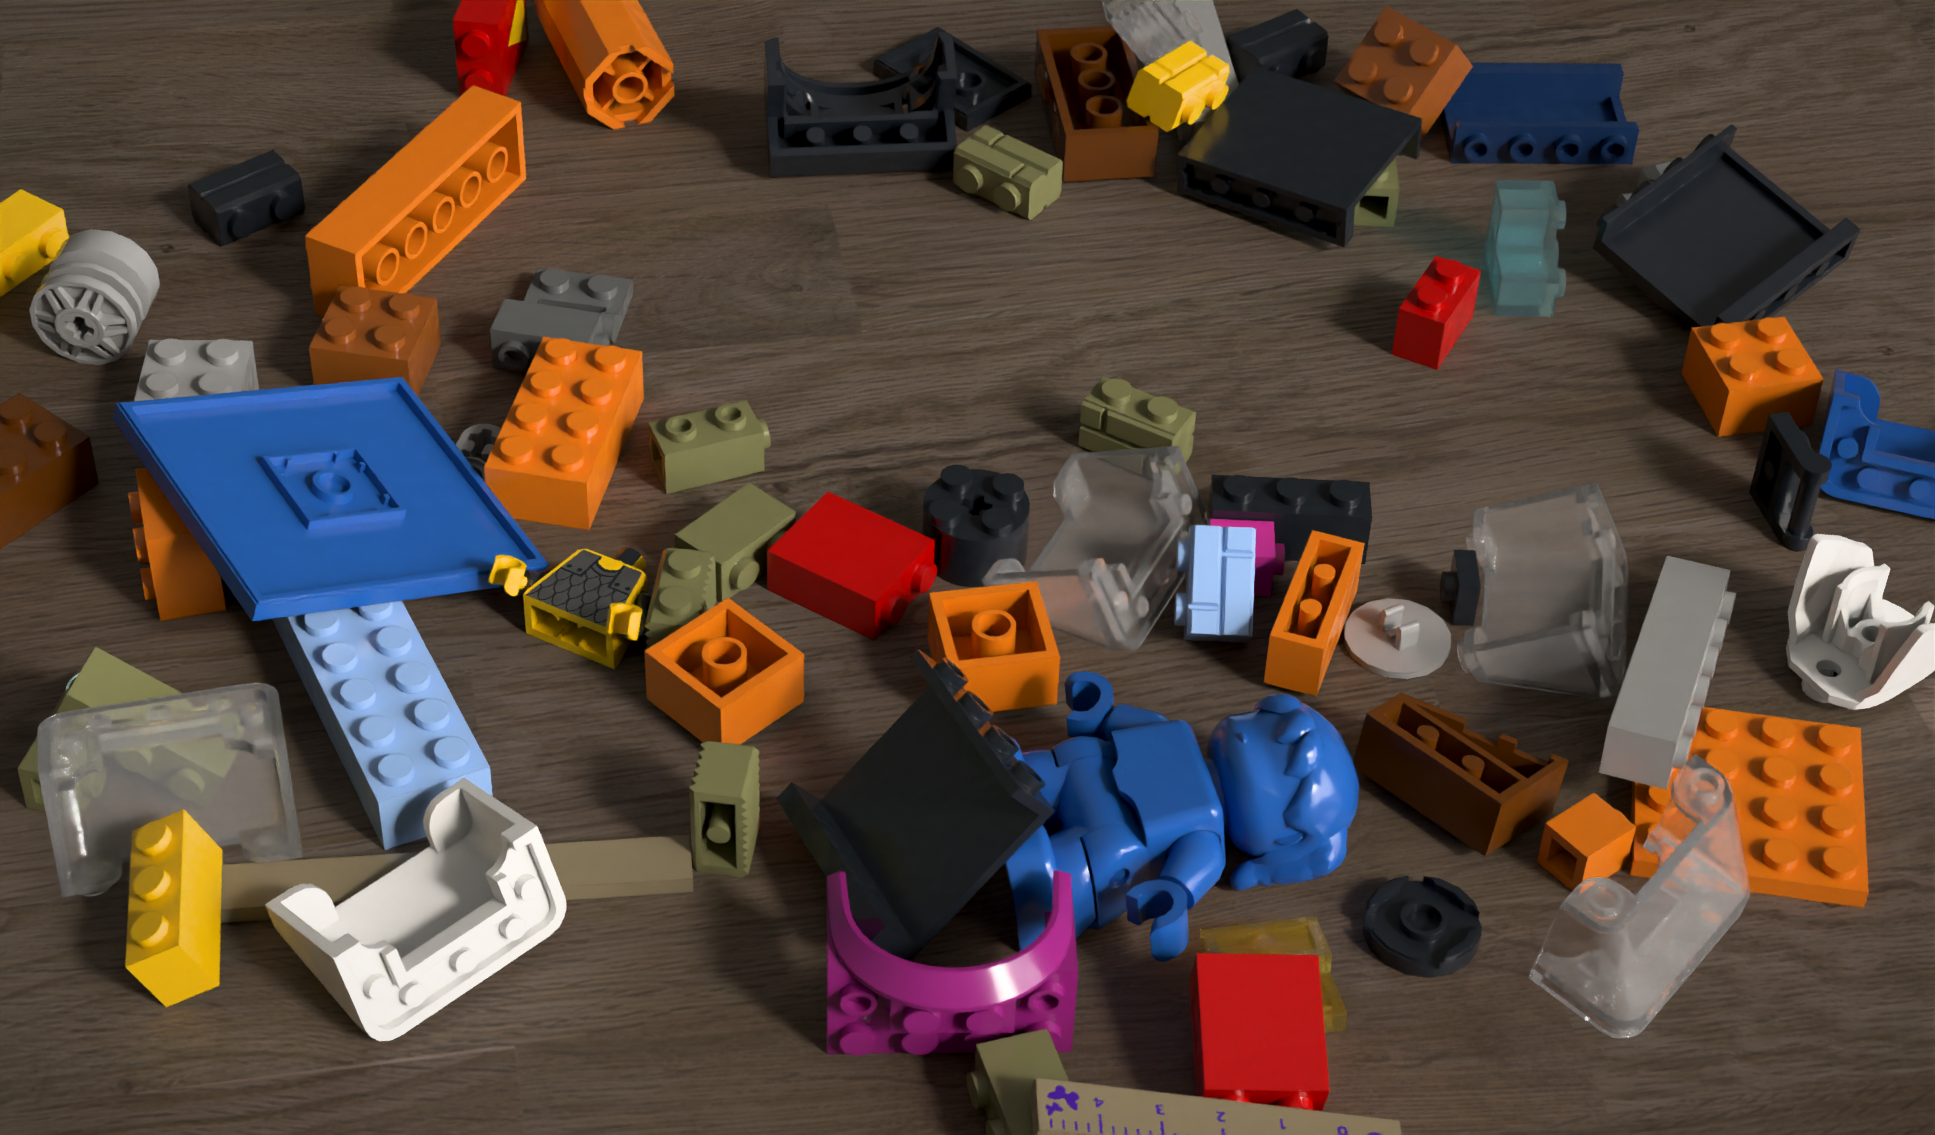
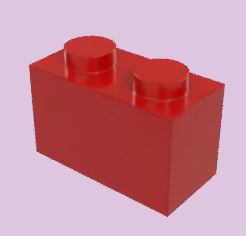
[1392,256,1481,370]

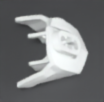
[1786,534,1935,710]

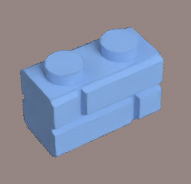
[1174,525,1256,643]

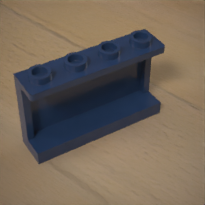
[1440,62,1639,165]

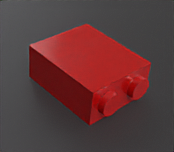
[767,492,937,641]
[1189,953,1330,1111]

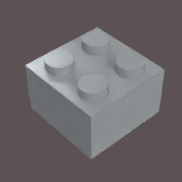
[134,338,259,401]

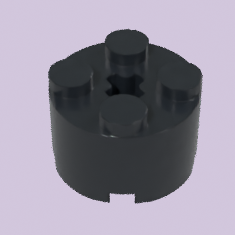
[922,465,1030,588]

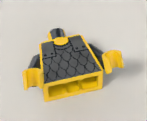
[487,547,651,669]

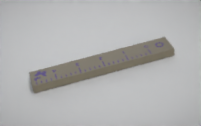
[1030,1078,1402,1135]

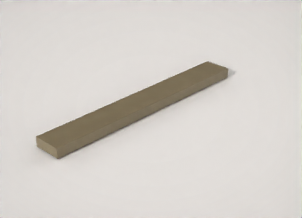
[221,835,694,923]

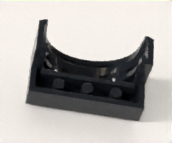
[764,31,957,177]

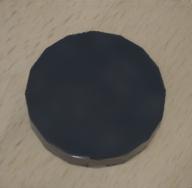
[1363,876,1482,978]

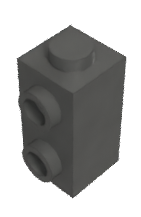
[490,299,609,373]

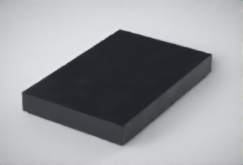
[873,27,1032,132]

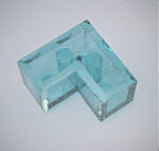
[1483,180,1566,317]

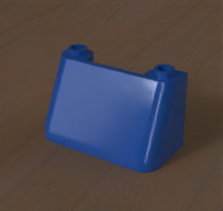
[1818,369,1935,519]

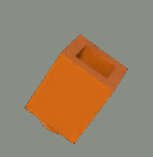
[1537,793,1636,897]

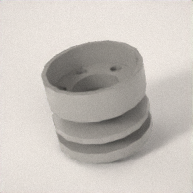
[29,229,160,365]

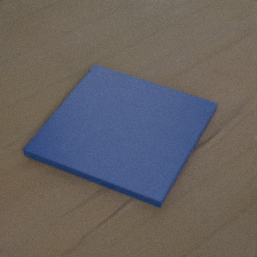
[112,377,550,621]

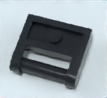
[1749,412,1832,551]

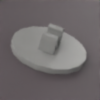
[1344,598,1451,679]

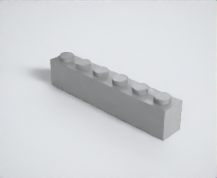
[1599,556,1736,790]

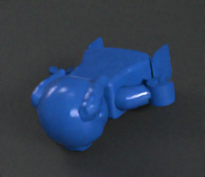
[1005,671,1359,962]

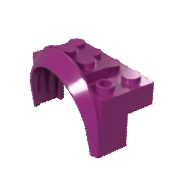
[827,870,1078,1056]

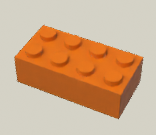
[484,336,644,530]

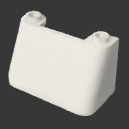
[265,778,567,1041]

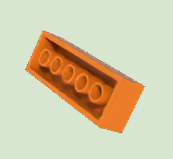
[305,85,526,318]

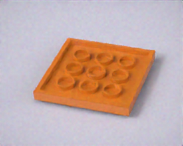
[1630,707,1869,908]

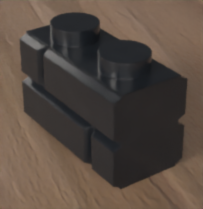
[1226,9,1329,83]
[188,150,305,247]

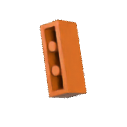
[1264,530,1364,696]

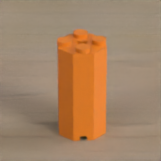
[534,0,675,129]

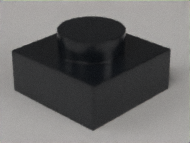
[1440,550,1481,626]

